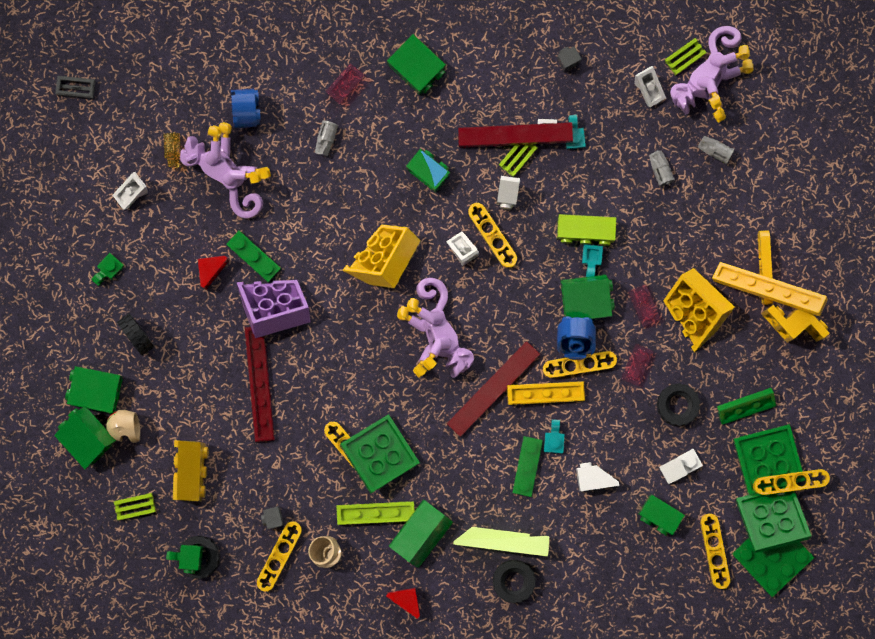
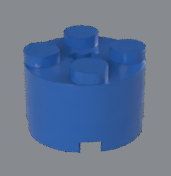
[231,88,261,128]
[557,316,596,359]

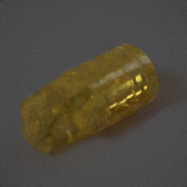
[163,133,181,168]

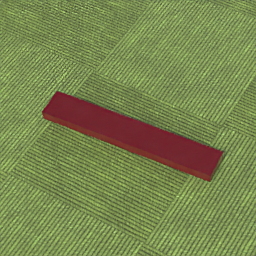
[458,122,573,148]
[244,327,275,442]
[446,341,540,437]

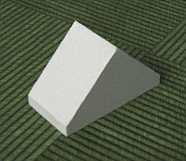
[446,232,479,266]

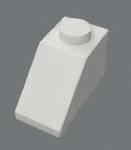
[497,176,520,210]
[576,462,619,491]

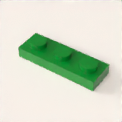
[226,231,281,283]
[717,388,776,425]
[512,436,543,497]

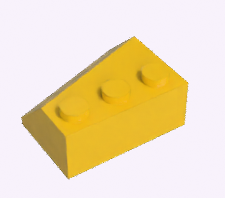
[343,225,421,288]
[663,268,735,352]
[173,440,208,501]

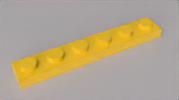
[712,262,828,316]

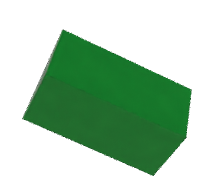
[389,499,453,569]

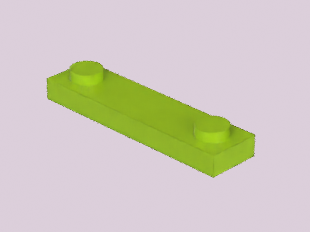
[337,501,415,525]

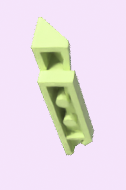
[453,527,549,556]

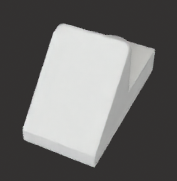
[635,66,666,107]
[112,172,148,210]
[659,449,703,484]

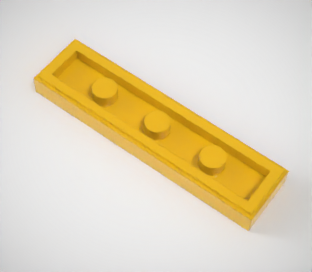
[507,381,585,405]

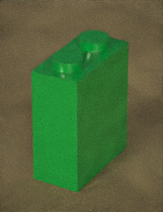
[387,34,446,95]
[560,275,615,319]
[65,366,123,413]
[54,406,116,470]

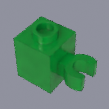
[166,545,203,574]

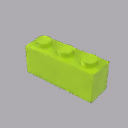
[557,214,616,246]

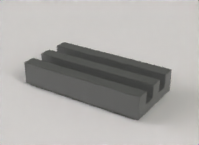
[55,76,96,99]

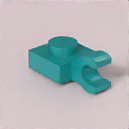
[566,115,586,150]
[582,244,603,277]
[544,419,565,453]

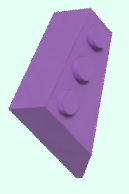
[237,280,310,338]

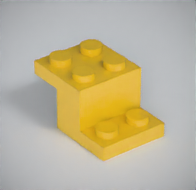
[761,305,830,342]

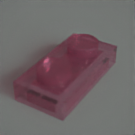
[325,63,365,105]
[628,284,661,327]
[621,344,653,386]

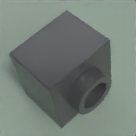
[557,46,582,72]
[261,506,284,529]

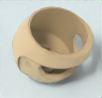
[106,410,140,443]
[308,536,342,568]

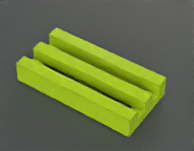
[665,38,707,76]
[499,144,538,177]
[113,493,156,520]

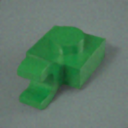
[91,253,124,286]

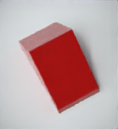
[198,256,230,290]
[386,588,420,619]

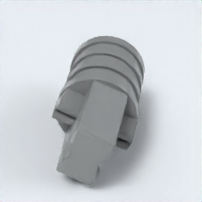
[315,120,339,156]
[698,136,734,164]
[649,151,675,187]

